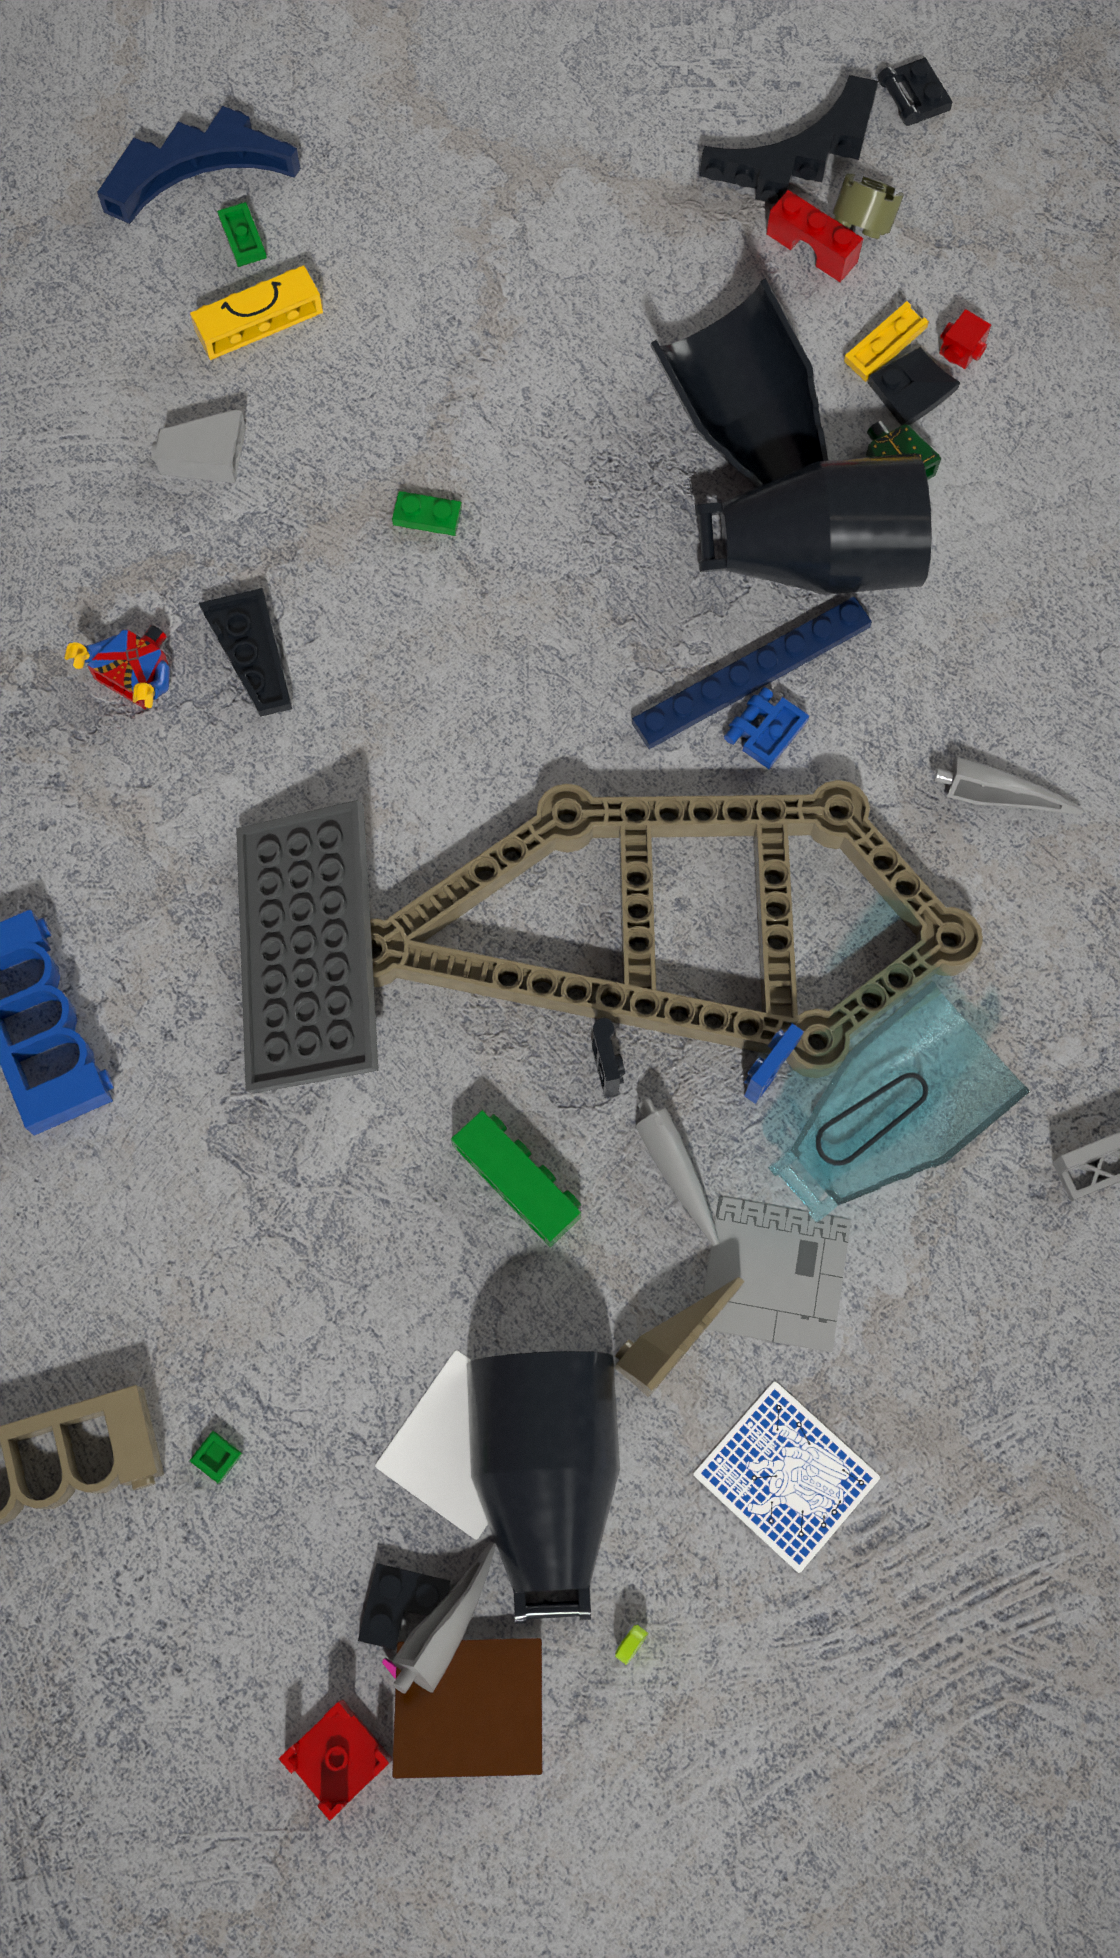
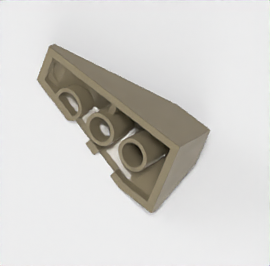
[615,1277,745,1398]

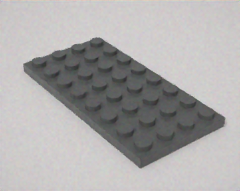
[236,800,379,1094]

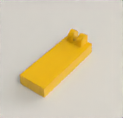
[844,301,929,382]

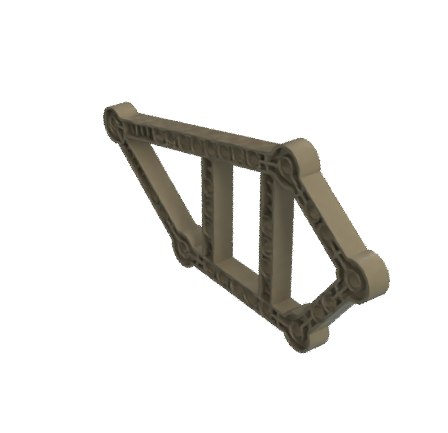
[370,780,983,1078]

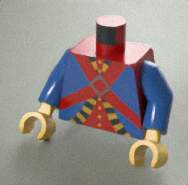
[64,625,170,710]

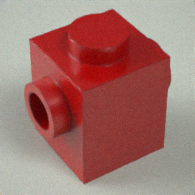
[939,309,992,369]

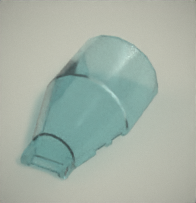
[768,980,1031,1223]

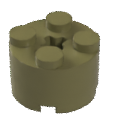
[832,174,904,239]

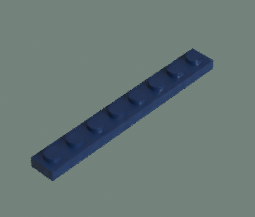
[632,597,872,750]

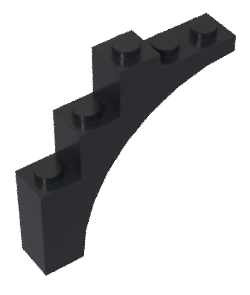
[699,75,879,204]

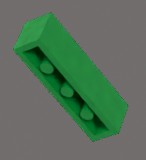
[451,1110,581,1248]

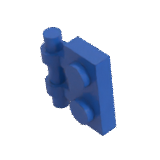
[724,687,809,769]

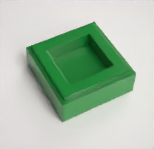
[189,1430,243,1484]

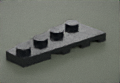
[199,588,292,717]

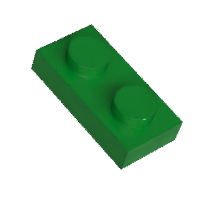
[217,202,267,267]
[392,491,462,536]

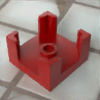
[278,1699,393,1821]

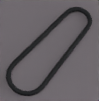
[816,1073,928,1166]

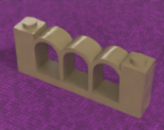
[0,1385,164,1525]

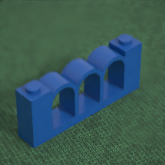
[0,909,114,1136]

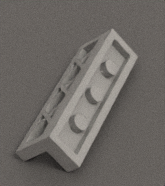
[1053,1132,1120,1201]

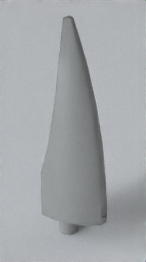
[934,757,1084,815]
[636,1098,720,1246]
[392,1542,496,1693]

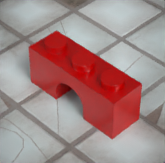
[766,190,864,282]

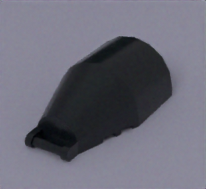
[650,278,828,488]
[695,453,932,595]
[467,1351,620,1624]

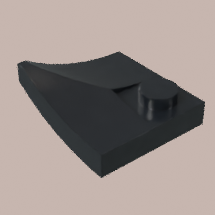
[868,347,960,426]

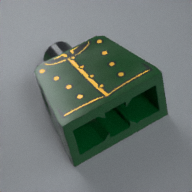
[865,421,942,480]

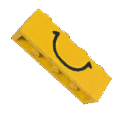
[190,265,323,360]

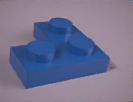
[744,1023,804,1104]

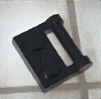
[877,57,953,126]
[592,1018,625,1098]

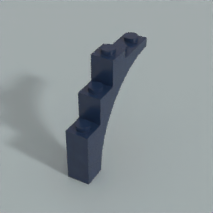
[97,106,300,224]

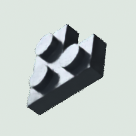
[358,1563,451,1650]

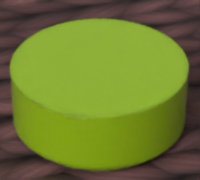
[615,1625,649,1665]

